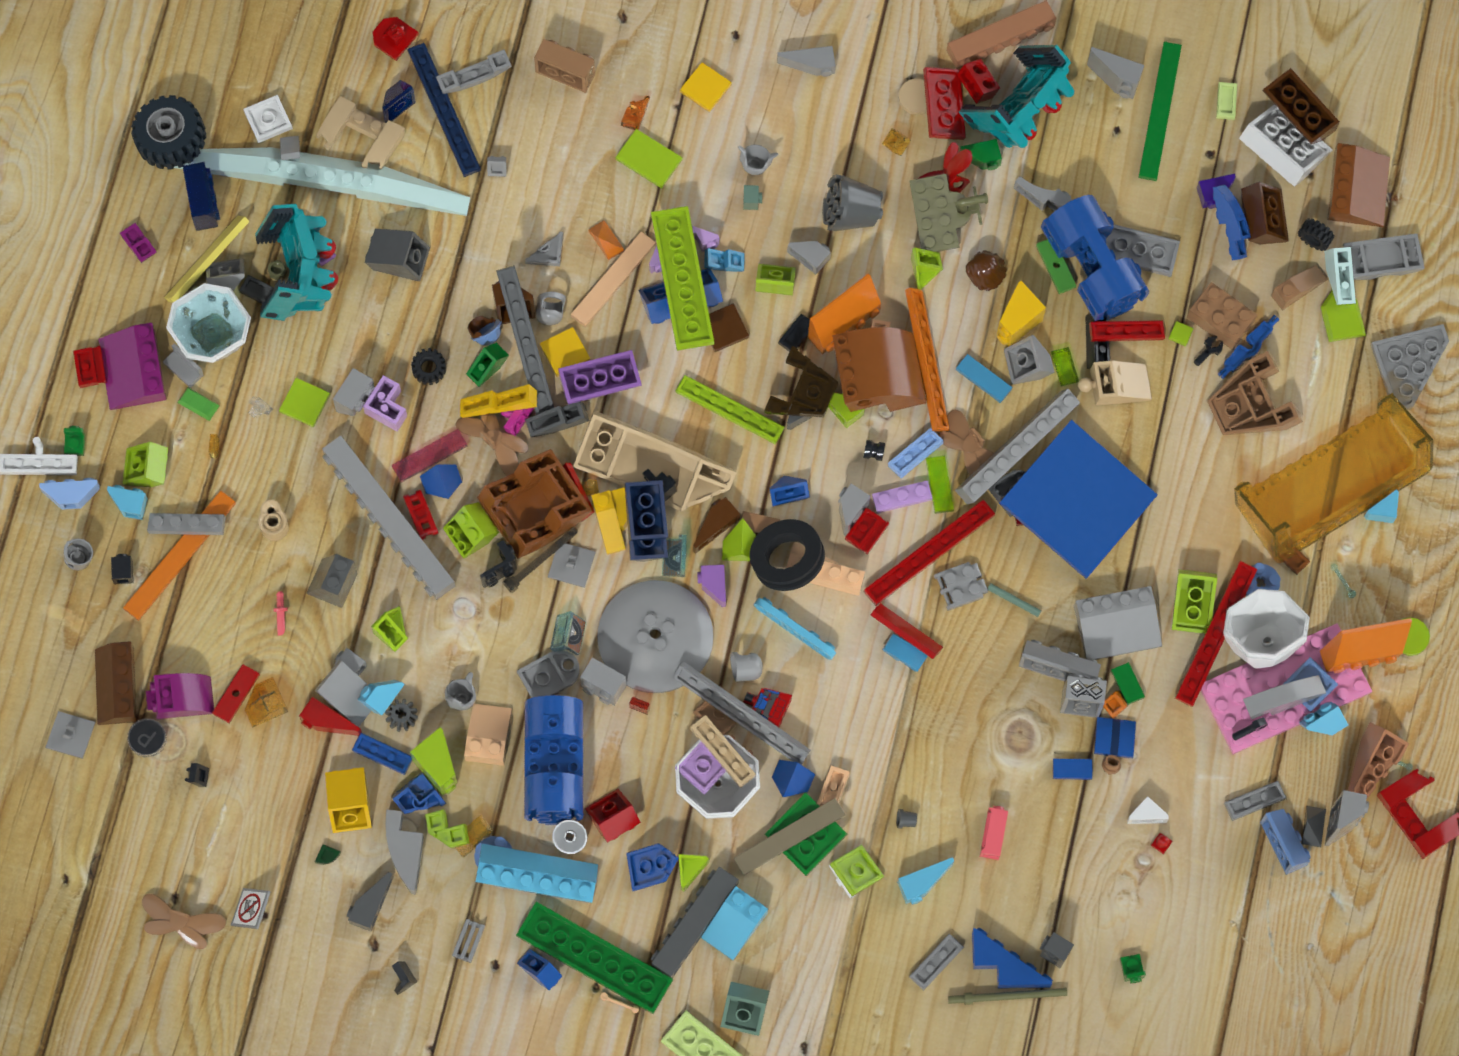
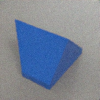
[420,464,462,499]
[772,760,815,797]

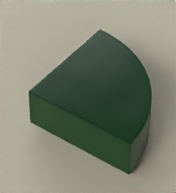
[315,844,341,865]

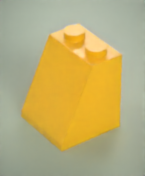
[997,281,1046,347]
[325,767,372,833]

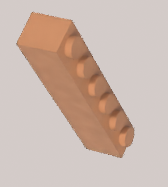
[946,0,1057,69]

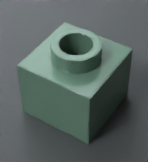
[743,185,762,210]

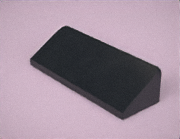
[1085,314,1110,369]

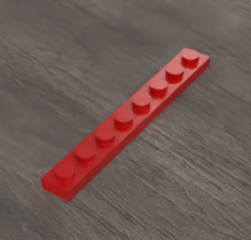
[864,499,995,606]
[1174,561,1257,707]

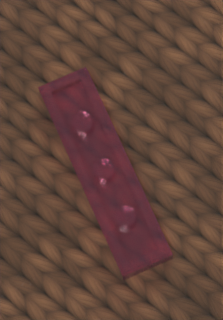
[391,429,468,483]

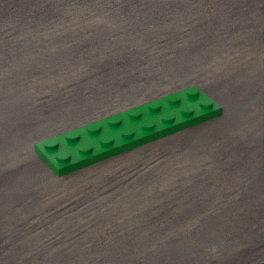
[516,901,673,1015]

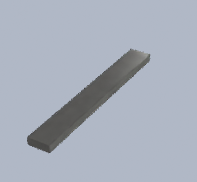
[496,265,554,415]

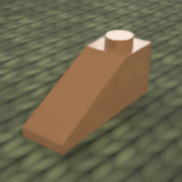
[1271,265,1328,311]

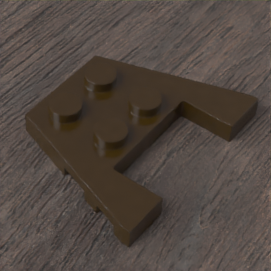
[764,346,838,418]

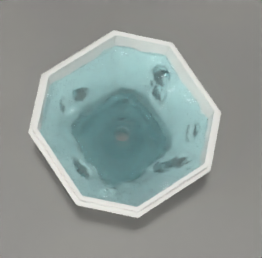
[166,283,251,363]

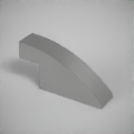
[1243,675,1326,719]
[385,809,424,895]

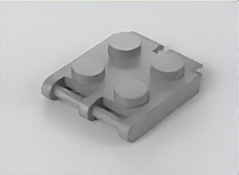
[934,562,988,611]

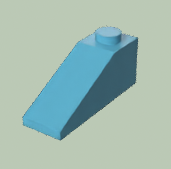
[897,857,954,905]

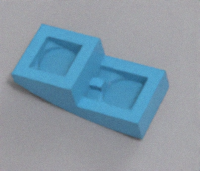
[704,248,744,272]
[882,634,927,672]

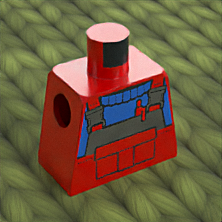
[743,688,792,727]

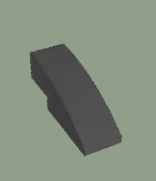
[525,401,589,437]

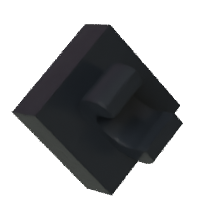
[185,763,209,787]

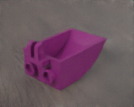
[146,673,214,719]

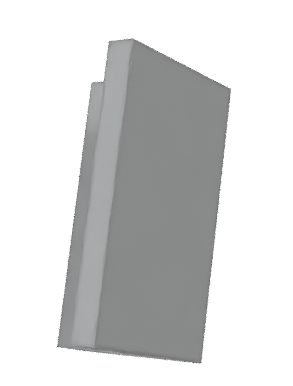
[163,343,204,388]

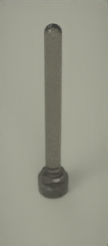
[502,527,578,593]

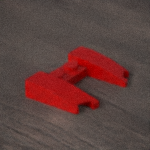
[1377,769,1459,859]

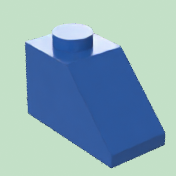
[517,949,562,991]

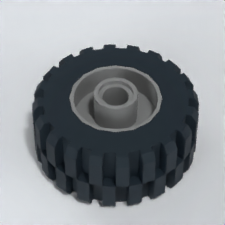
[131,95,206,170]

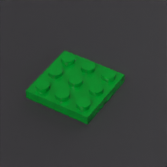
[764,792,848,876]

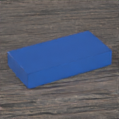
[1053,758,1092,780]

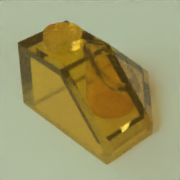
[245,677,288,728]

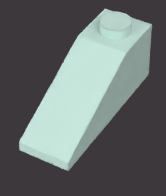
[1324,247,1356,305]

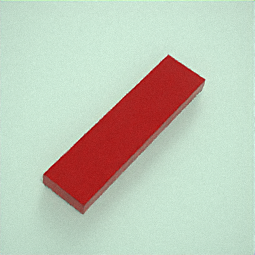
[1089,320,1165,342]
[870,603,943,659]

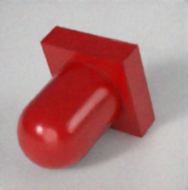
[1151,833,1173,855]

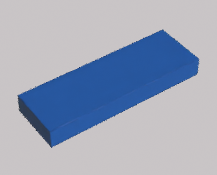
[352,733,412,775]

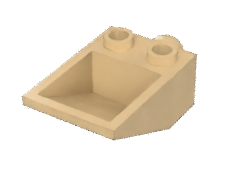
[1078,361,1152,406]

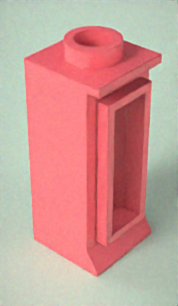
[979,806,1008,860]

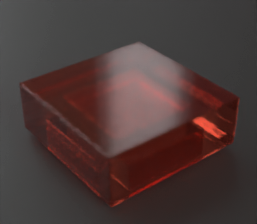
[629,697,650,715]

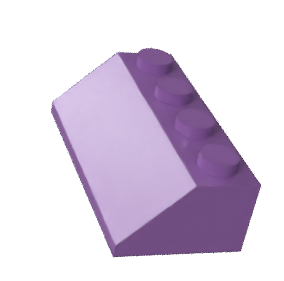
[558,350,642,405]

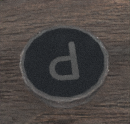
[127,719,167,757]

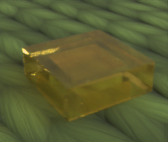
[208,434,220,458]

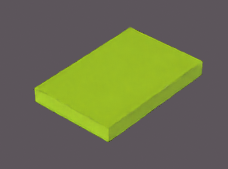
[615,129,683,189]

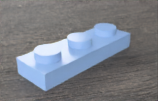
[888,428,944,478]

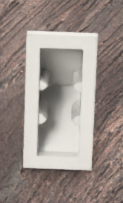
[1127,796,1169,824]

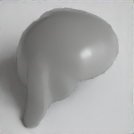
[738,144,778,175]
[445,672,476,711]

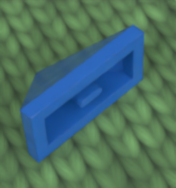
[769,475,810,506]

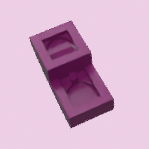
[120,223,157,263]

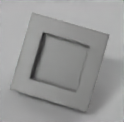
[487,156,507,177]

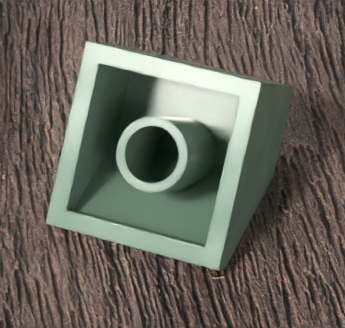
[720,982,770,1036]

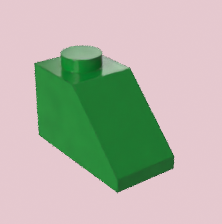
[960,139,1002,170]
[466,342,509,387]

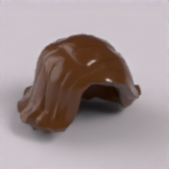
[966,250,1007,291]

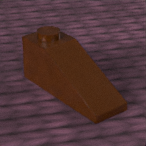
[693,497,740,554]

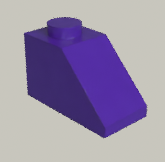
[1197,173,1236,209]

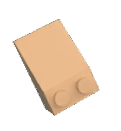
[464,704,512,765]

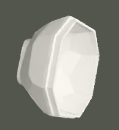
[1223,589,1310,669]
[675,735,760,819]

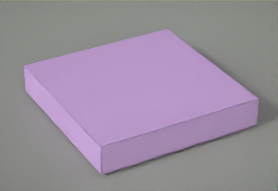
[675,742,726,795]

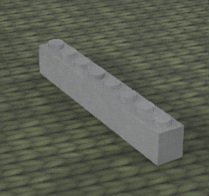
[955,389,1080,504]

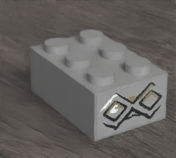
[1060,674,1107,718]

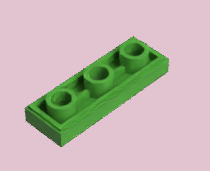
[1036,239,1077,294]

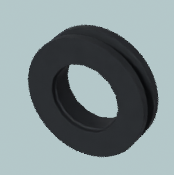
[750,519,825,591]

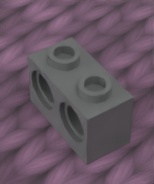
[1040,932,1074,968]

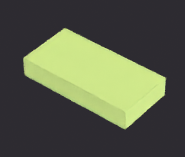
[1216,82,1237,120]

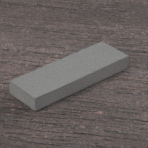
[1224,781,1286,821]
[909,934,964,991]

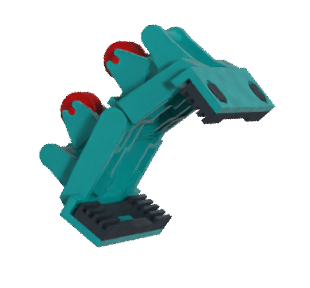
[255,204,338,321]

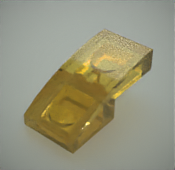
[455,815,493,858]

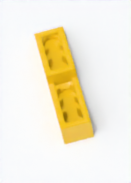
[460,384,537,418]

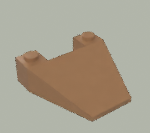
[1207,351,1303,435]

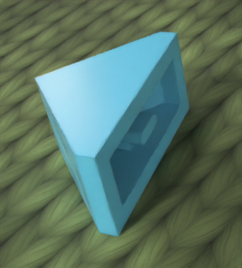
[1364,489,1399,523]

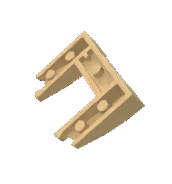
[316,96,405,169]

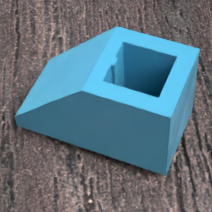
[107,485,148,520]
[1299,702,1348,736]

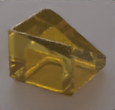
[882,128,911,156]

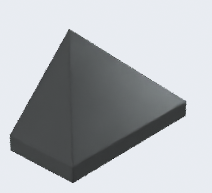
[1301,806,1326,848]

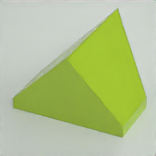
[911,248,943,290]
[722,518,756,561]
[371,606,408,652]
[678,854,709,892]

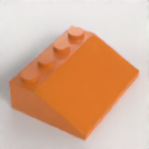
[808,274,881,355]
[1320,618,1412,673]

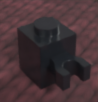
[642,469,677,501]

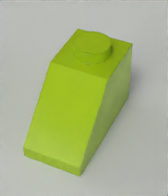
[828,393,865,428]

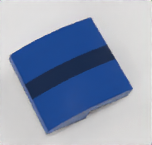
[1094,717,1136,759]

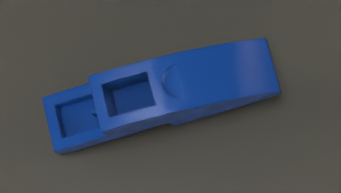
[1213,185,1251,260]

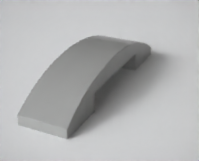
[436,49,512,94]

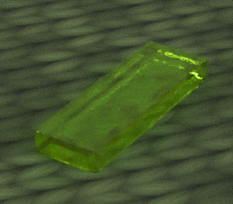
[926,455,954,514]

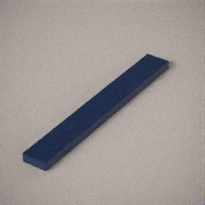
[407,43,481,177]

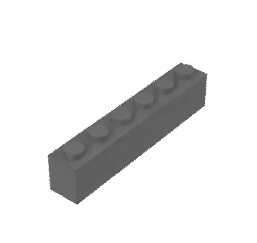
[651,867,739,979]

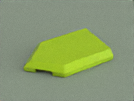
[1320,291,1366,342]

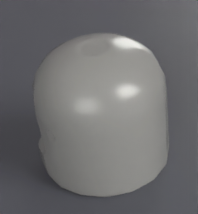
[536,292,566,326]
[63,538,93,571]
[730,652,763,682]

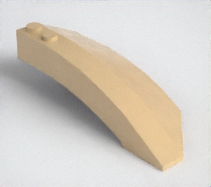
[573,411,737,512]

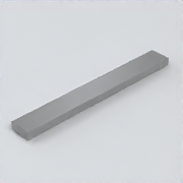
[673,661,811,765]

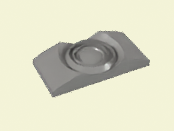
[1343,234,1424,280]

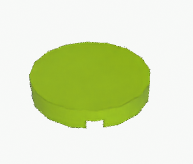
[1401,617,1430,656]

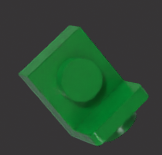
[64,426,85,456]
[1120,954,1146,984]

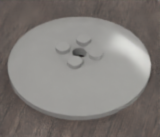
[597,580,713,693]

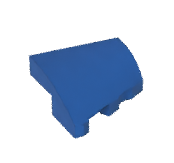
[391,772,446,814]

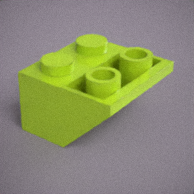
[443,502,499,559]

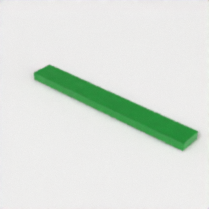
[1138,42,1182,181]

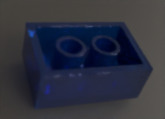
[182,162,221,231]

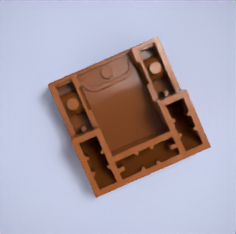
[832,327,927,412]
[477,449,592,559]

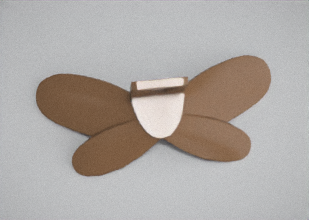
[938,410,994,476]
[455,413,528,476]
[142,894,226,949]

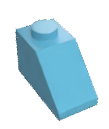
[358,680,405,715]

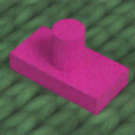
[501,408,534,436]

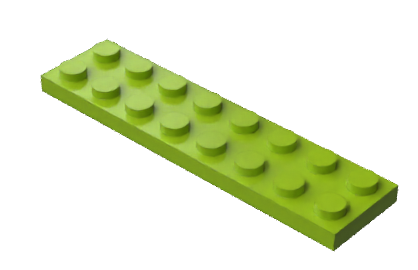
[651,206,714,351]

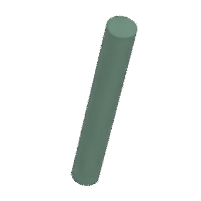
[988,583,1042,617]

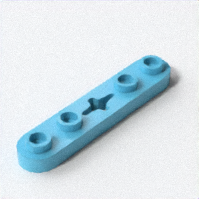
[753,597,836,660]

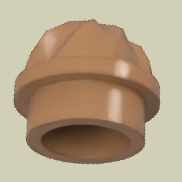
[1102,755,1121,775]

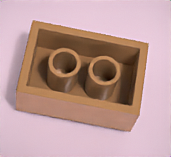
[534,39,595,93]
[1187,282,1257,350]

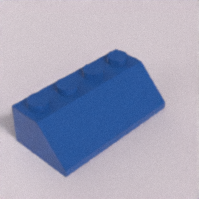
[638,269,723,324]

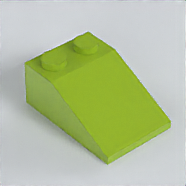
[1172,569,1217,634]

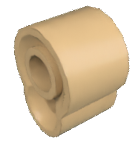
[258,500,289,541]

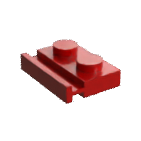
[73,345,107,388]
[845,508,889,555]

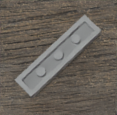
[147,513,226,535]

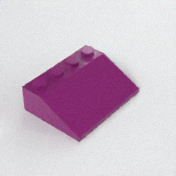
[98,322,167,410]

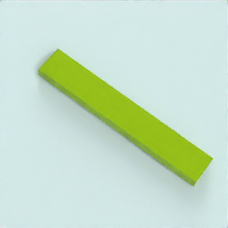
[676,375,785,445]

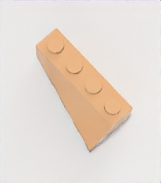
[786,542,865,596]

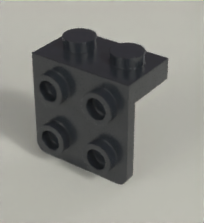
[480,540,517,588]

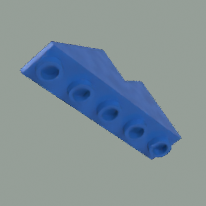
[972,927,1053,989]

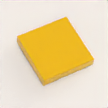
[680,62,732,112]
[539,327,590,377]

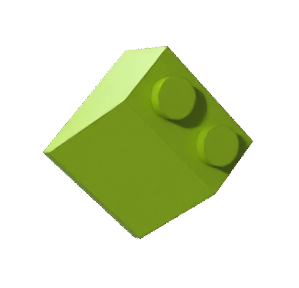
[122,442,168,487]

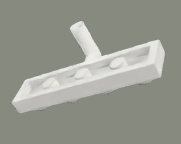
[0,437,78,475]

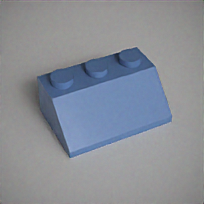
[1260,809,1311,875]

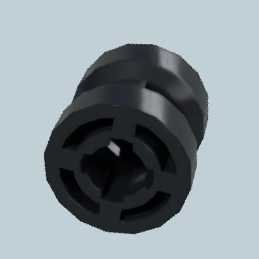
[863,440,885,461]

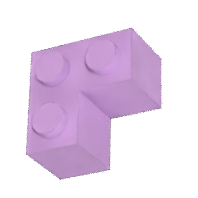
[363,375,407,432]

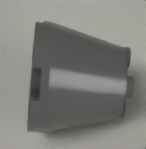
[822,174,883,231]

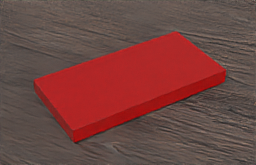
[923,67,966,140]

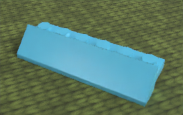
[475,844,598,903]

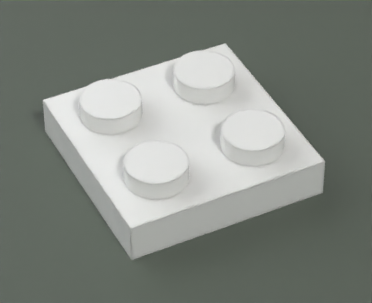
[243,95,293,143]

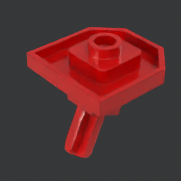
[372,17,419,61]

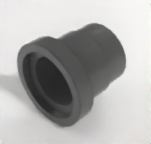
[896,809,917,829]

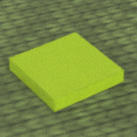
[279,378,330,427]
[830,845,884,897]

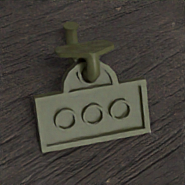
[909,174,988,252]

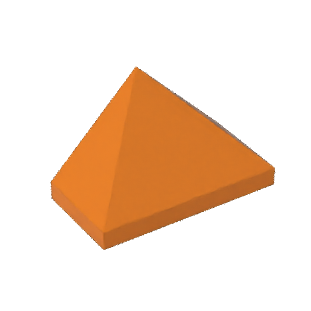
[588,220,624,260]

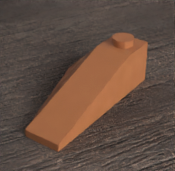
[1348,722,1409,798]

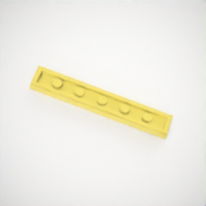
[164,216,249,303]

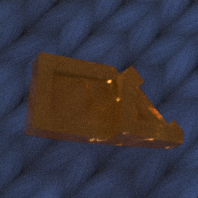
[621,96,650,130]

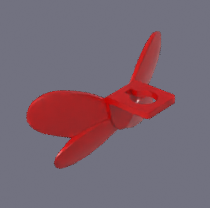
[918,142,972,193]

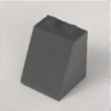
[365,228,430,281]
[307,554,357,608]

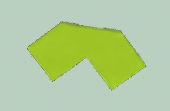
[425,809,470,848]

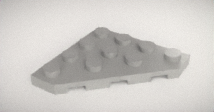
[1371,324,1449,414]

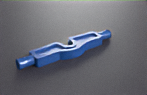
[1218,315,1279,379]

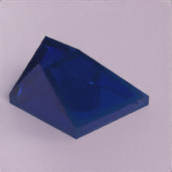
[382,80,416,123]

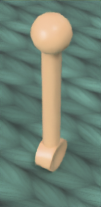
[600,992,639,1013]

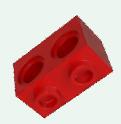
[957,59,1000,104]

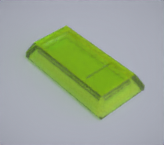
[1051,347,1079,386]

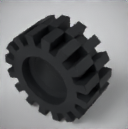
[1298,218,1335,251]
[411,348,446,385]

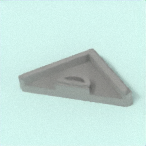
[525,232,563,267]

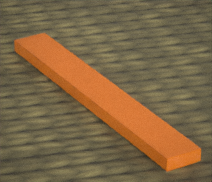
[905,288,950,432]
[123,490,236,621]

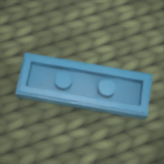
[956,354,1013,403]

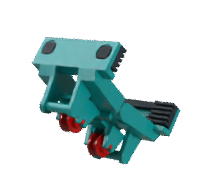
[959,45,1074,148]

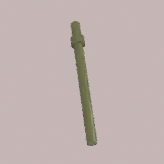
[948,988,1067,1005]

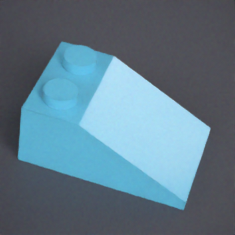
[701,886,768,961]

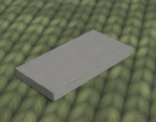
[1106,225,1180,277]

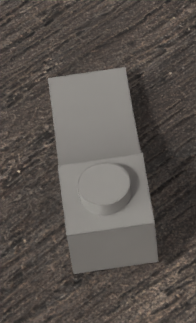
[1014,176,1072,212]

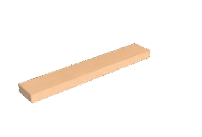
[571,232,656,327]

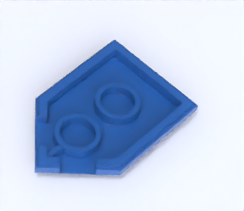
[626,843,679,891]

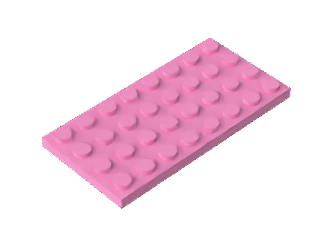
[1201,623,1372,755]

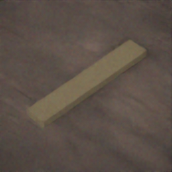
[734,798,846,875]

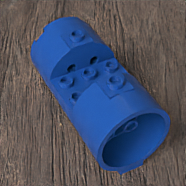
[1041,195,1149,321]
[524,695,583,825]

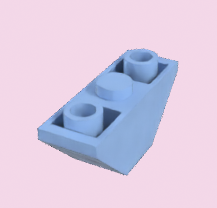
[39,478,100,510]

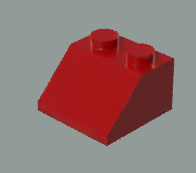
[585,789,641,843]

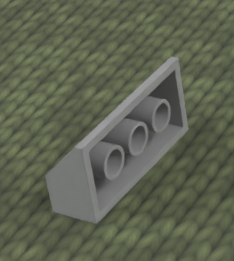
[1019,640,1101,682]
[1325,790,1369,846]

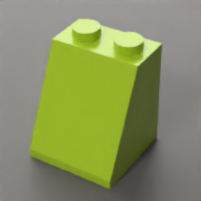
[410,727,457,796]

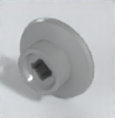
[552,820,588,854]

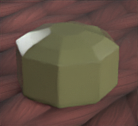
[267,260,287,280]

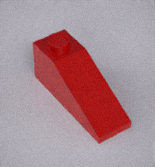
[299,697,362,736]

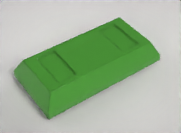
[177,387,220,421]

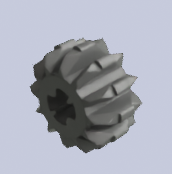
[385,699,418,732]

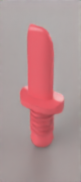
[273,591,288,636]

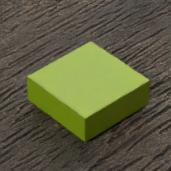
[1169,321,1194,347]

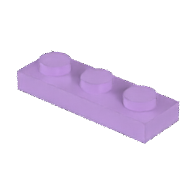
[872,481,932,513]

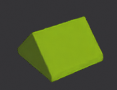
[755,264,796,296]

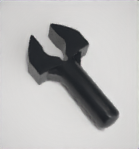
[1194,336,1223,366]
[1232,717,1268,741]

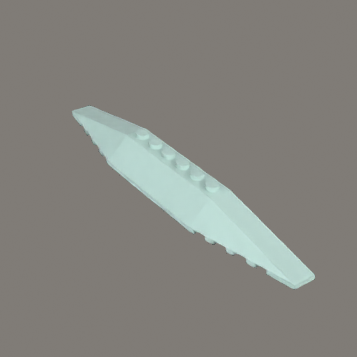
[174,147,470,216]

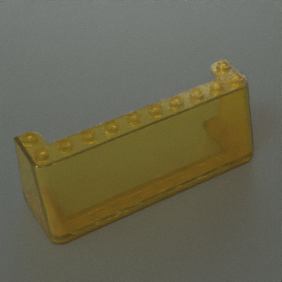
[1234,393,1433,563]

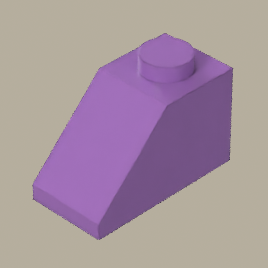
[697,565,726,607]

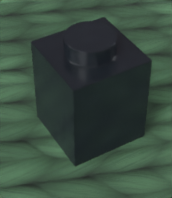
[111,554,134,585]

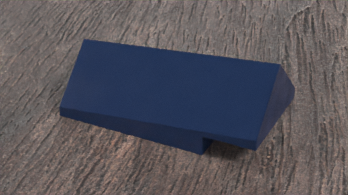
[624,480,668,562]

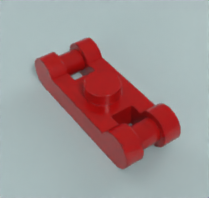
[403,489,439,540]

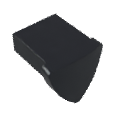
[392,961,417,995]

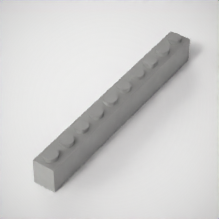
[322,436,455,600]

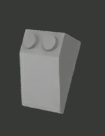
[1087,47,1144,99]

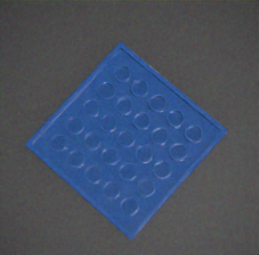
[999,420,1158,579]

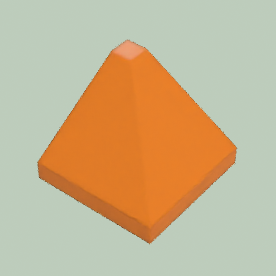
[1103,691,1128,719]

